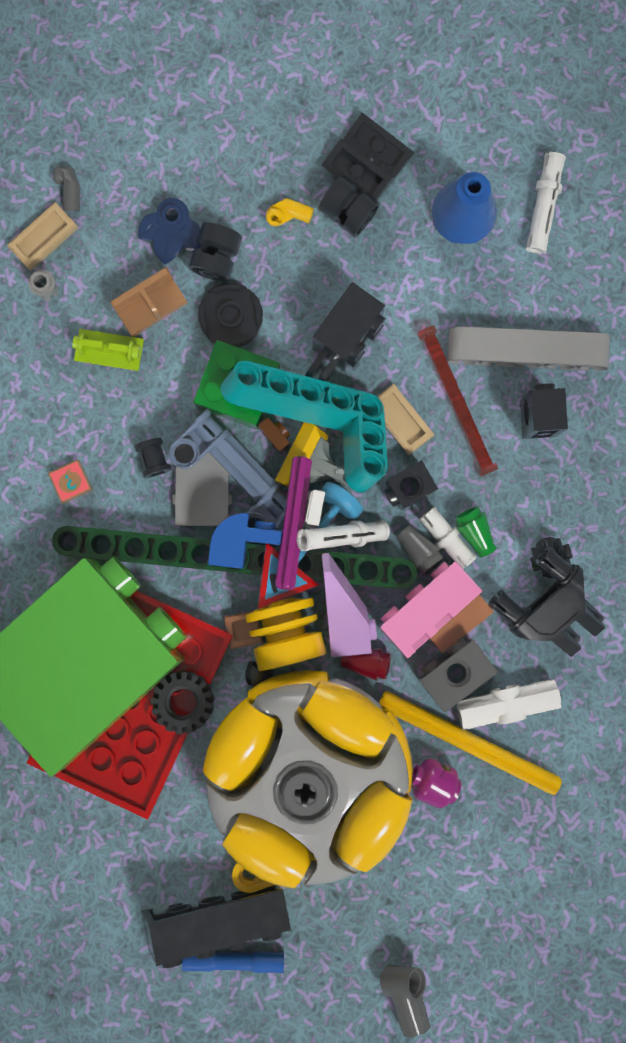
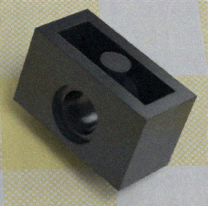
[520,383,568,439]

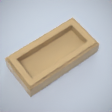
[7,202,78,271]
[377,384,434,456]

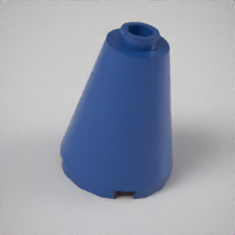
[432,172,497,244]

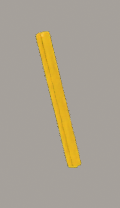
[378,691,562,795]

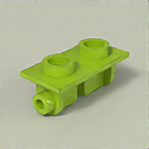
[72,329,144,371]

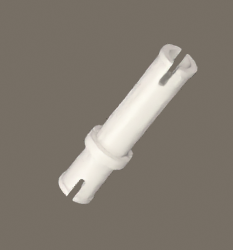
[525,152,566,254]
[296,520,390,551]

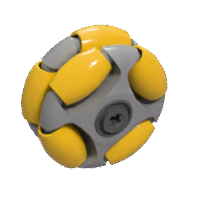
[203,670,413,889]

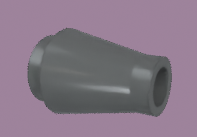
[396,525,444,575]

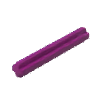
[275,456,312,590]

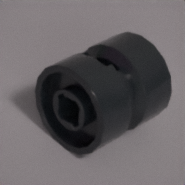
[318,175,380,238]
[188,222,243,283]

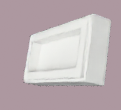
[303,490,325,528]

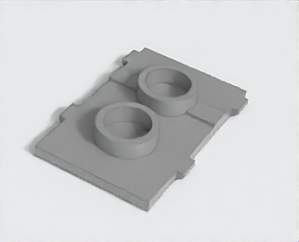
[172,444,232,526]

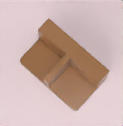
[110,267,188,337]

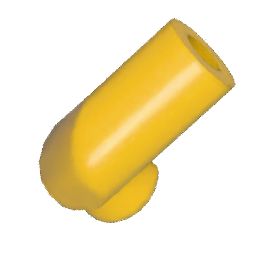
[266,198,314,226]

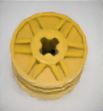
[245,597,327,671]

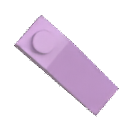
[322,553,377,657]

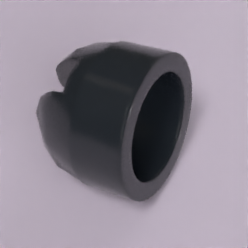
[245,661,274,687]

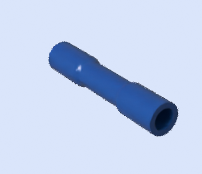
[182,951,284,973]

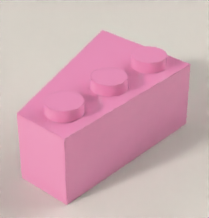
[380,561,482,659]

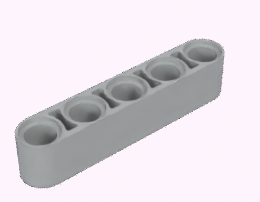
[448,327,610,371]

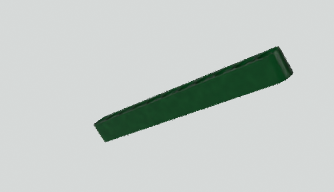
[52,526,417,589]

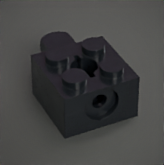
[305,282,386,382]

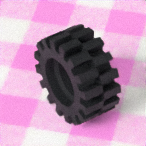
[151,671,215,734]

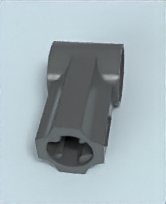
[380,965,431,1038]

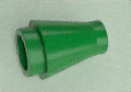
[455,506,497,558]

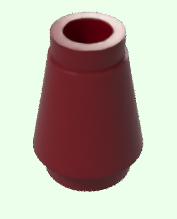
[341,648,391,681]

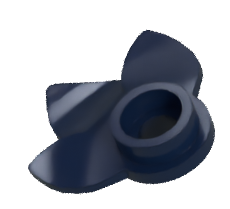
[138,198,201,264]

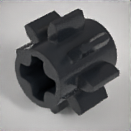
[530,537,573,578]

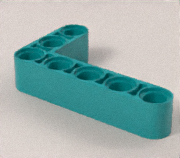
[220,361,388,493]

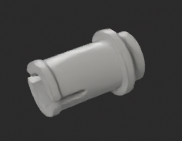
[28,270,58,301]

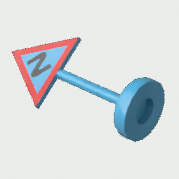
[257,482,363,609]

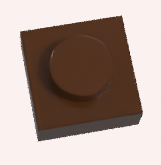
[258,418,291,454]

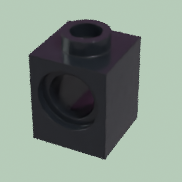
[384,460,438,511]

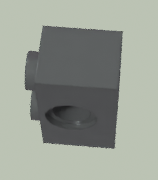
[417,638,498,713]

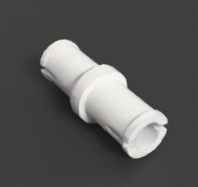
[418,506,477,569]

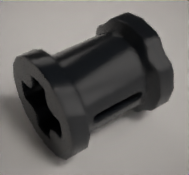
[134,438,172,478]

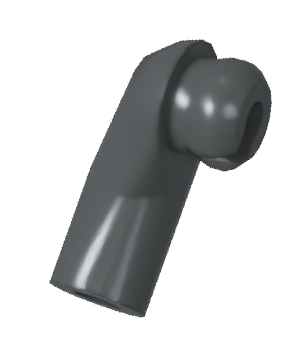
[53,165,80,211]

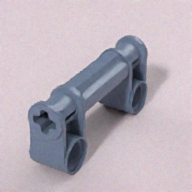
[169,409,287,527]

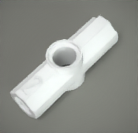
[456,679,561,730]

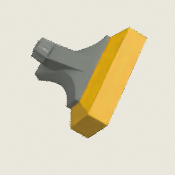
[275,422,348,488]

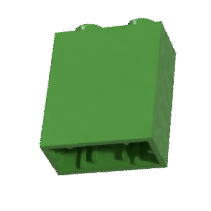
[0,556,187,777]

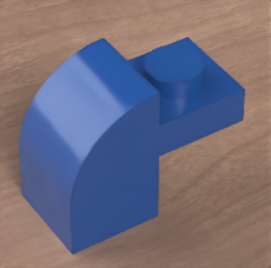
[208,513,282,568]

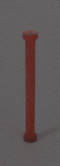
[417,325,499,477]

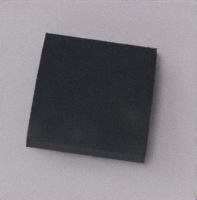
[322,112,415,201]

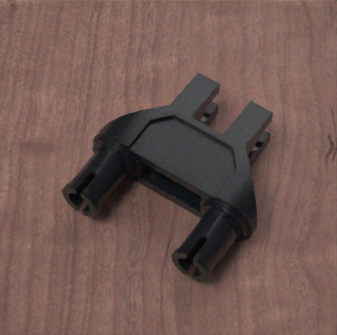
[488,546,605,657]

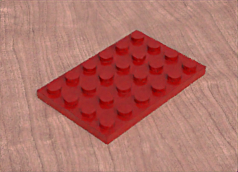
[26,590,233,820]

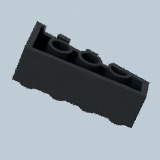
[141,885,291,968]

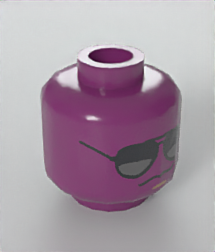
[412,759,462,808]

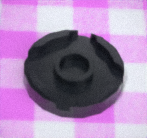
[198,283,263,347]

